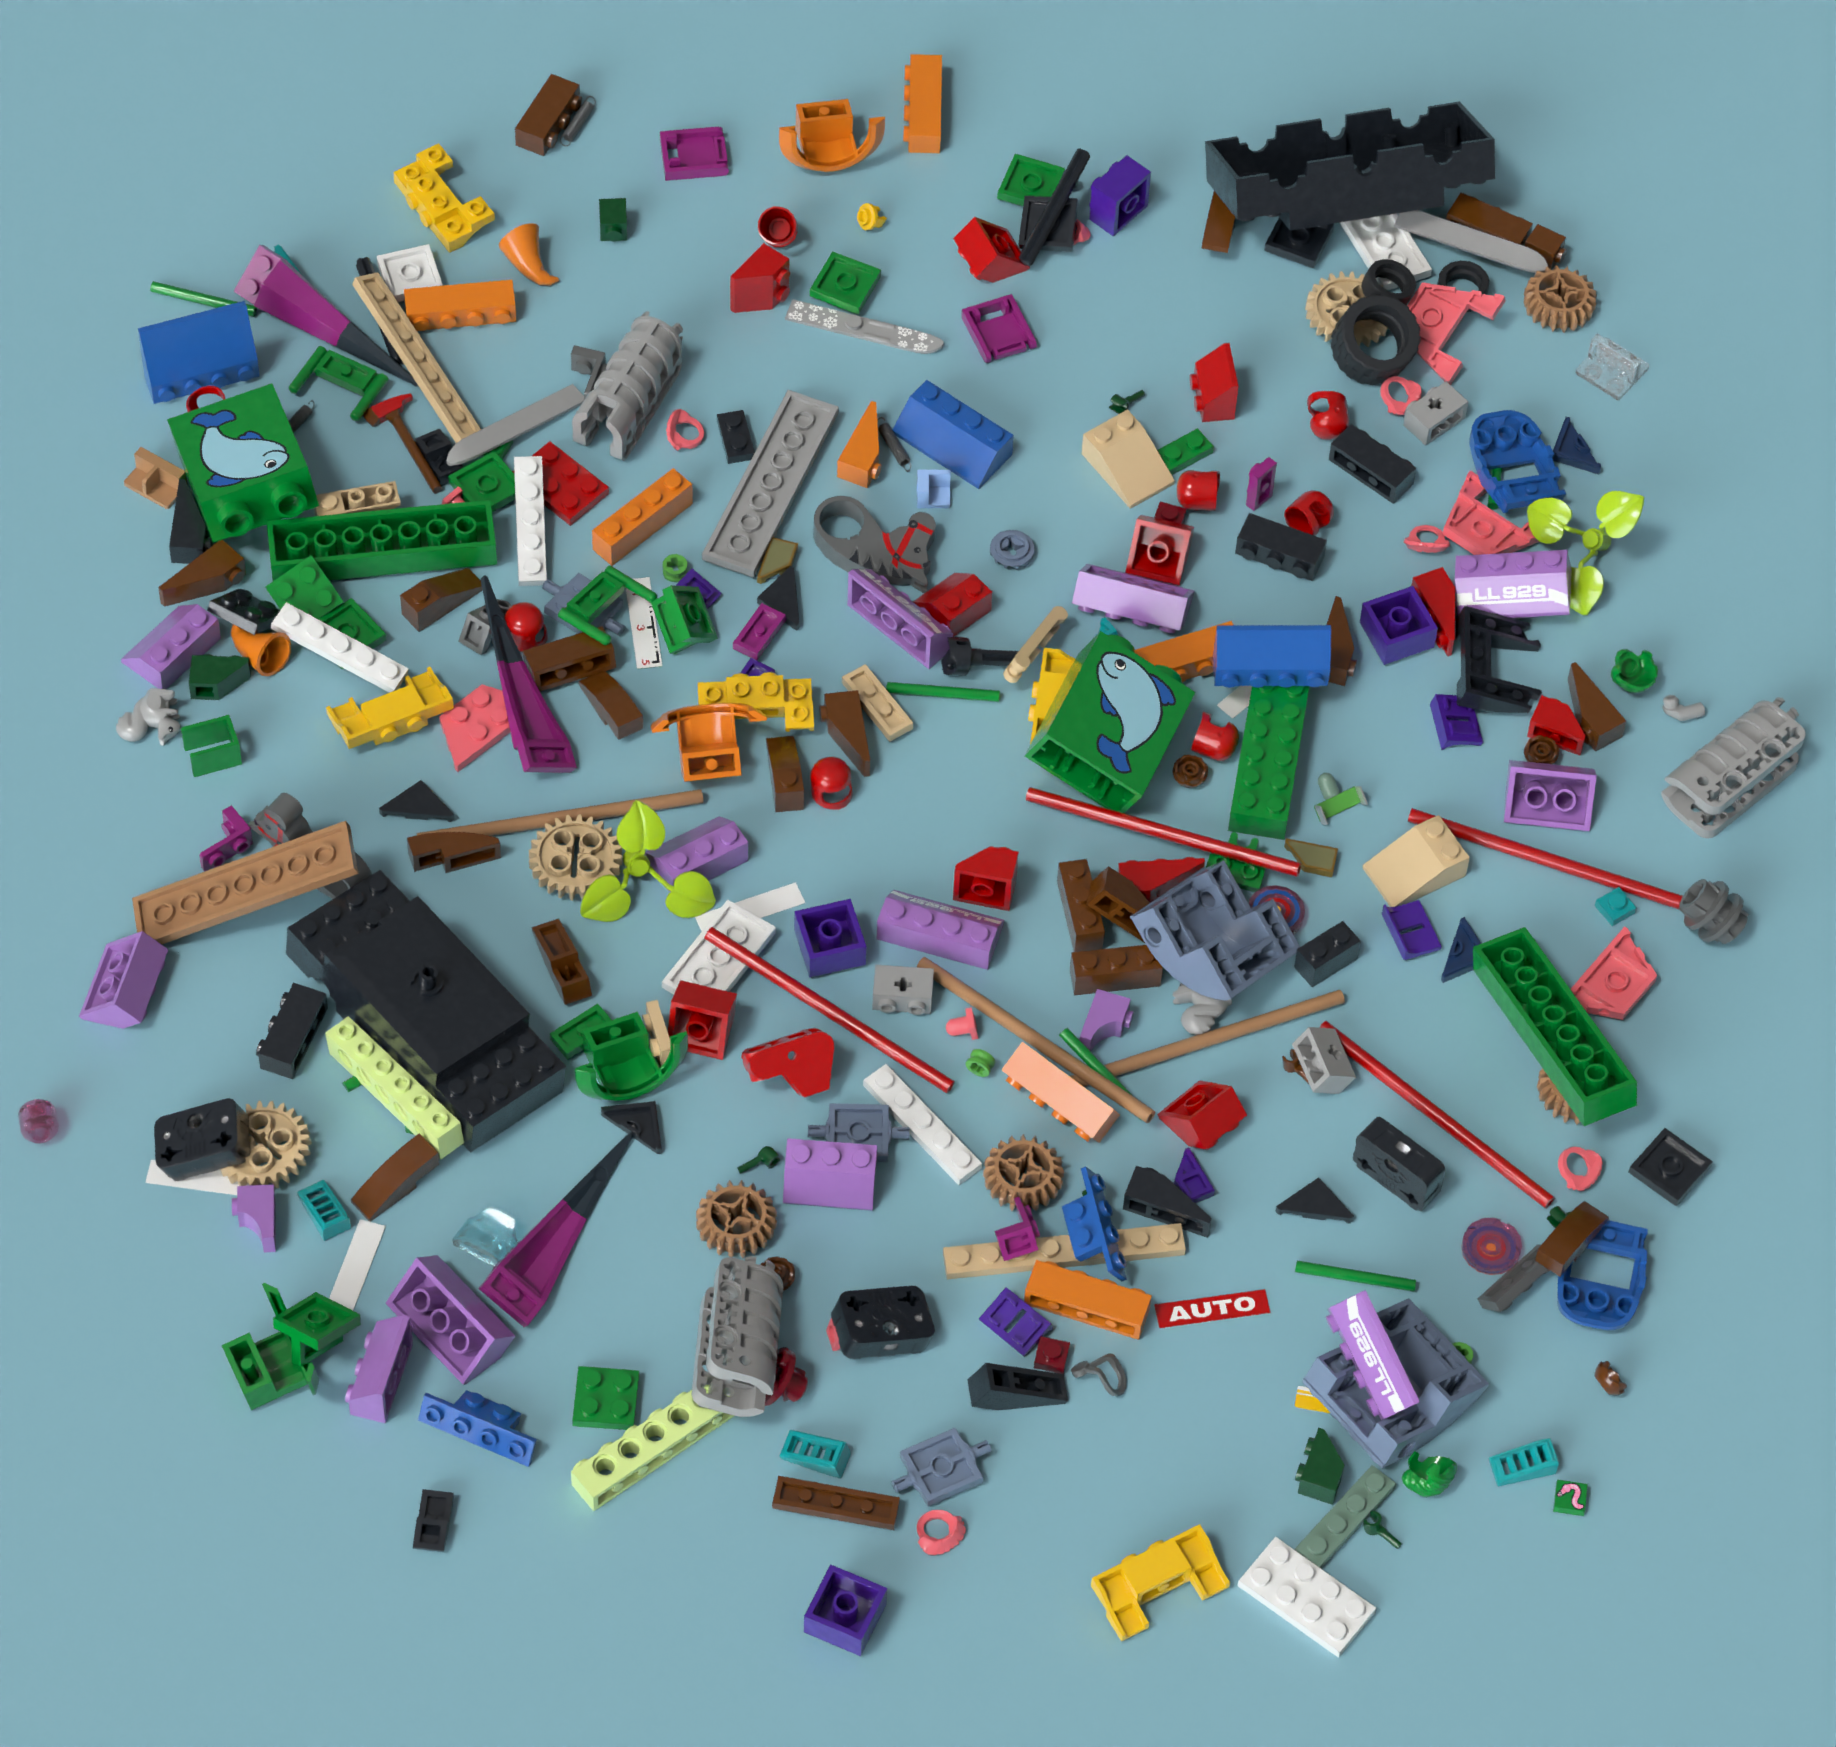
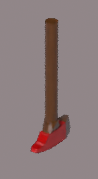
[363,393,442,494]

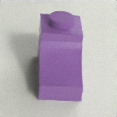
[1079,989,1134,1051]
[232,1185,276,1253]

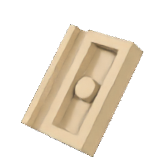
[642,1000,670,1067]

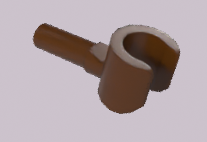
[1282,1049,1310,1085]

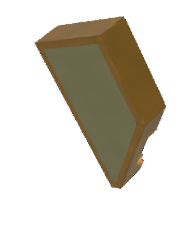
[757,538,798,584]
[1284,838,1338,877]

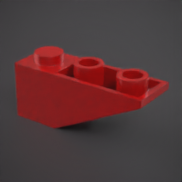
[1411,567,1455,657]
[1117,857,1205,903]

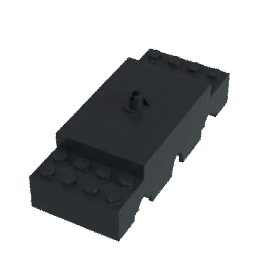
[1205,101,1495,230]
[286,870,566,1153]

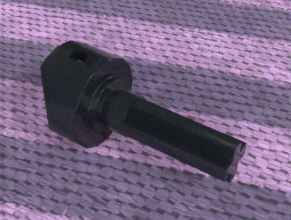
[941,637,1019,676]

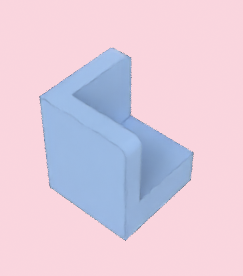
[917,470,951,508]

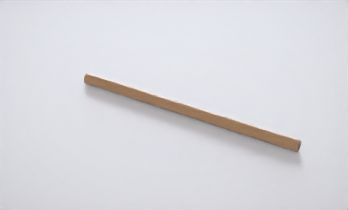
[417,789,703,836]
[917,957,1155,1123]
[1070,989,1345,1087]

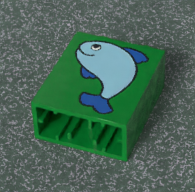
[167,383,319,543]
[1025,631,1196,813]

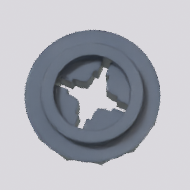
[990,530,1034,570]

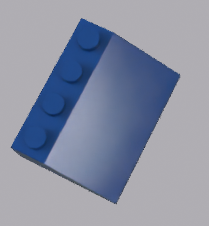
[138,301,260,404]

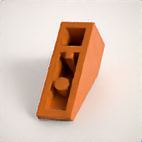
[837,401,882,488]

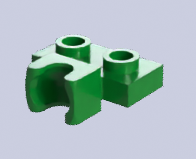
[1206,832,1267,893]

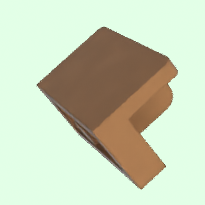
[124,447,188,509]

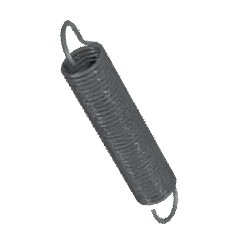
[560,96,596,146]
[289,400,315,433]
[877,417,911,472]

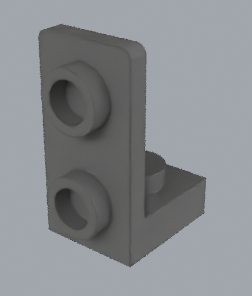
[571,345,607,400]
[458,599,511,655]

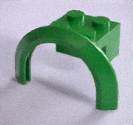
[575,1012,688,1101]
[221,1283,319,1410]

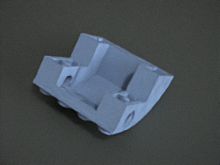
[1130,860,1300,1001]
[1302,1298,1489,1468]

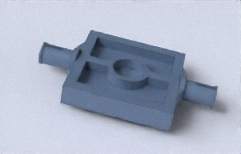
[542,573,625,636]
[808,1103,909,1162]
[891,1428,991,1507]

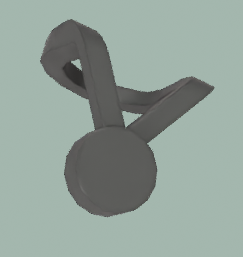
[1071,1353,1126,1396]

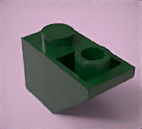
[189,654,251,700]
[1295,1428,1345,1505]

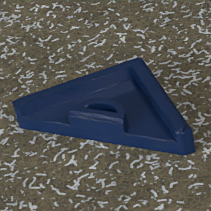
[1552,417,1601,475]
[1441,917,1482,983]

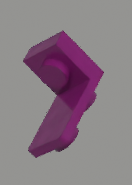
[199,805,253,872]
[995,1197,1040,1261]

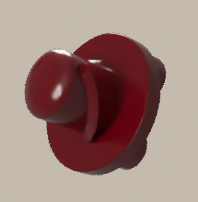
[765,1347,808,1406]

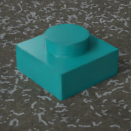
[1595,887,1637,926]

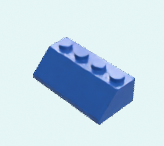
[892,380,1014,489]
[1213,625,1331,688]

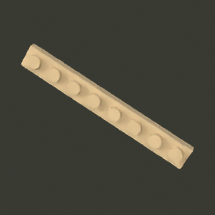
[352,272,481,443]
[943,1223,1186,1280]

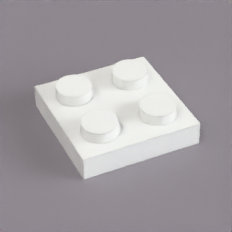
[376,244,443,302]

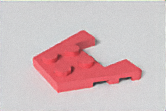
[1407,282,1506,385]
[1442,470,1540,555]

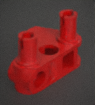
[741,1028,834,1098]

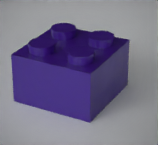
[1089,155,1151,236]
[1359,586,1438,665]
[794,899,867,978]
[804,1564,887,1656]

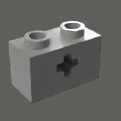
[1403,382,1468,445]
[872,965,934,1015]
[1292,1027,1356,1094]

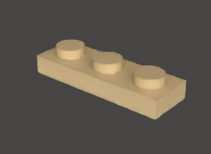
[842,664,913,742]

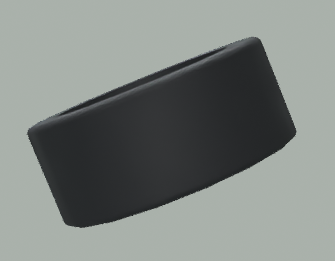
[1361,259,1416,305]
[1437,260,1489,313]

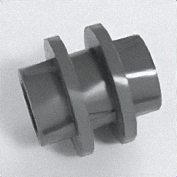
[1678,879,1749,944]

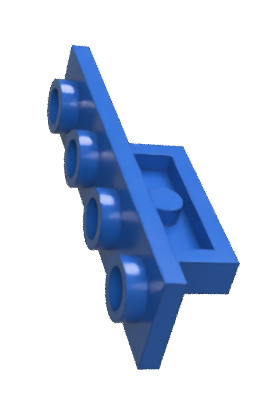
[1062,1166,1127,1282]
[418,1390,537,1467]

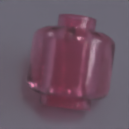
[18,1099,59,1143]

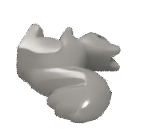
[116,688,181,746]
[1172,983,1232,1035]

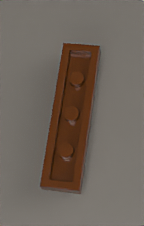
[772,1476,900,1530]

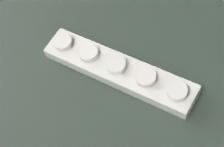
[514,456,547,586]
[271,602,409,693]
[863,1064,982,1185]

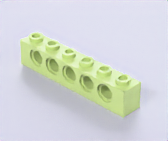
[325,1016,464,1160]
[571,1384,734,1511]

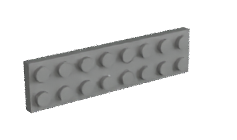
[702,390,839,578]

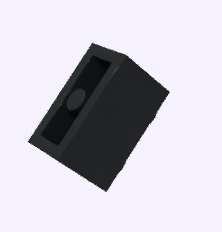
[1294,921,1361,987]

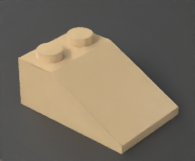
[1081,409,1175,509]
[1362,815,1470,907]

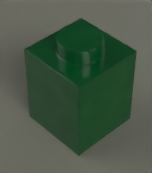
[599,198,627,241]

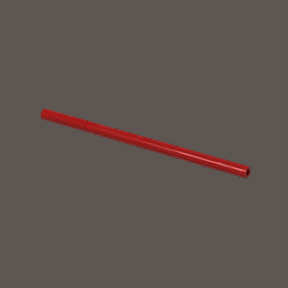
[1026,787,1302,877]
[1408,808,1683,909]
[704,927,955,1094]
[1319,1021,1555,1209]

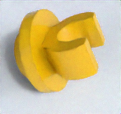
[857,203,887,230]

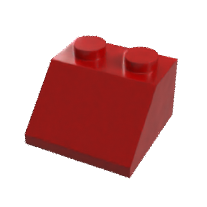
[953,217,1030,283]
[730,243,790,313]
[1190,343,1239,422]
[1125,515,1195,585]
[913,573,992,637]
[953,846,1019,911]
[668,980,737,1060]
[1157,1080,1247,1149]

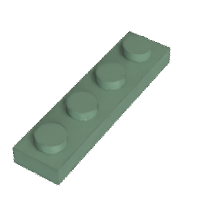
[1295,1465,1396,1569]

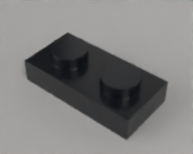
[717,410,755,464]

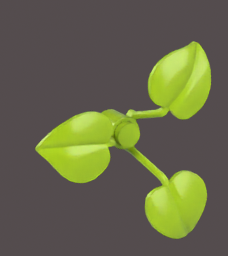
[1527,491,1645,615]
[580,800,716,922]

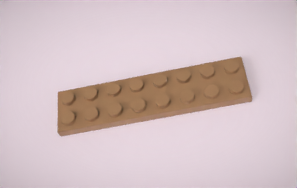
[132,821,359,945]

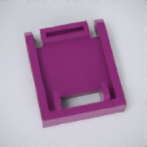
[660,127,729,181]
[961,294,1037,363]

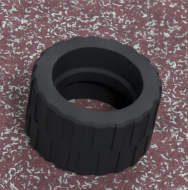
[1331,294,1421,385]

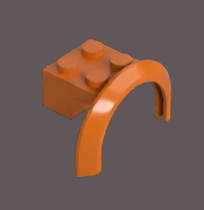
[779,99,885,172]
[651,703,767,782]

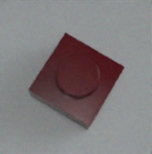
[1154,501,1187,524]
[1034,1336,1070,1374]

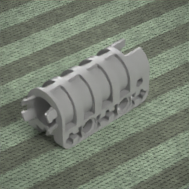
[572,311,683,461]
[1661,697,1806,838]
[692,1256,783,1417]

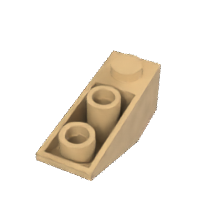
[314,481,401,516]

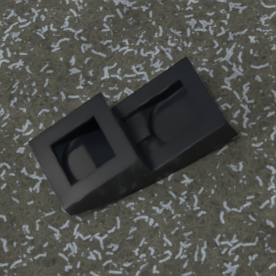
[415,428,464,485]
[413,1489,454,1552]

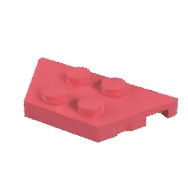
[439,684,510,772]
[1570,926,1657,1020]

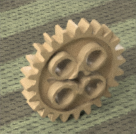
[1305,271,1388,347]
[529,814,623,901]
[220,1101,312,1188]

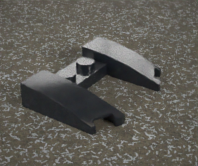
[1456,606,1542,713]

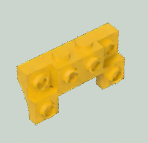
[393,143,495,253]
[1028,648,1075,744]
[326,667,454,749]
[698,672,814,732]
[1091,1524,1230,1642]

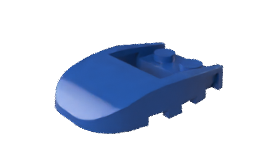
[1469,410,1566,513]
[1557,1220,1648,1330]

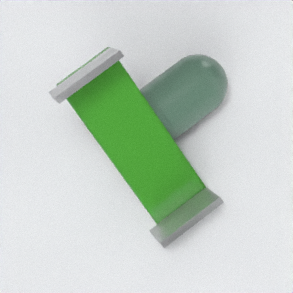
[1314,773,1368,825]

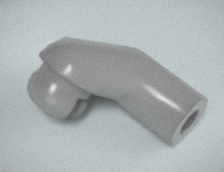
[1662,695,1705,721]

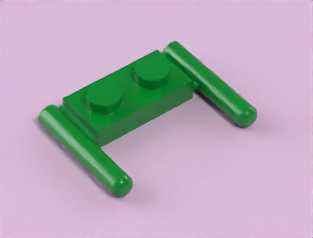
[288,346,389,421]
[558,565,657,646]

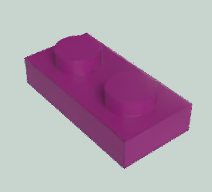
[1246,457,1277,511]
[733,603,786,660]

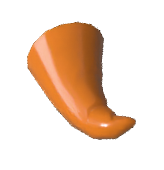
[499,223,559,286]
[231,624,291,676]

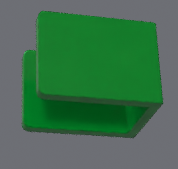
[181,715,242,777]

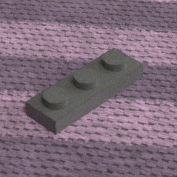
[1477,1244,1550,1312]

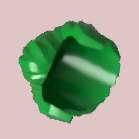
[1611,649,1658,693]
[1401,1451,1457,1497]

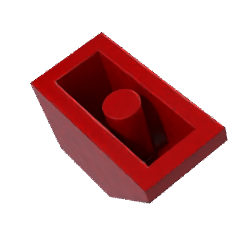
[1527,695,1586,756]

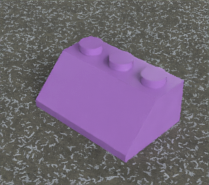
[121,604,221,689]
[1504,760,1597,831]
[645,816,748,893]
[79,931,168,1029]
[783,1138,877,1211]
[345,1314,413,1423]

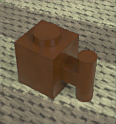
[1525,224,1567,270]

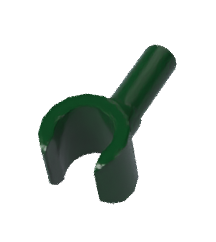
[1109,390,1145,414]
[737,1146,780,1174]
[1547,1206,1571,1228]
[1363,1511,1402,1549]

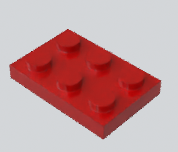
[512,441,609,526]

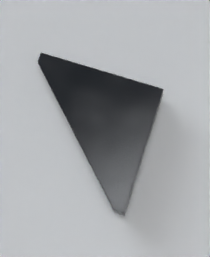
[757,566,799,631]
[379,780,454,822]
[601,1101,662,1154]
[1275,1177,1354,1224]

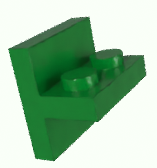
[651,585,718,654]
[273,1292,361,1367]

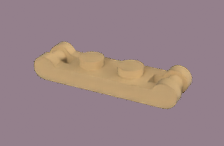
[1003,606,1068,683]

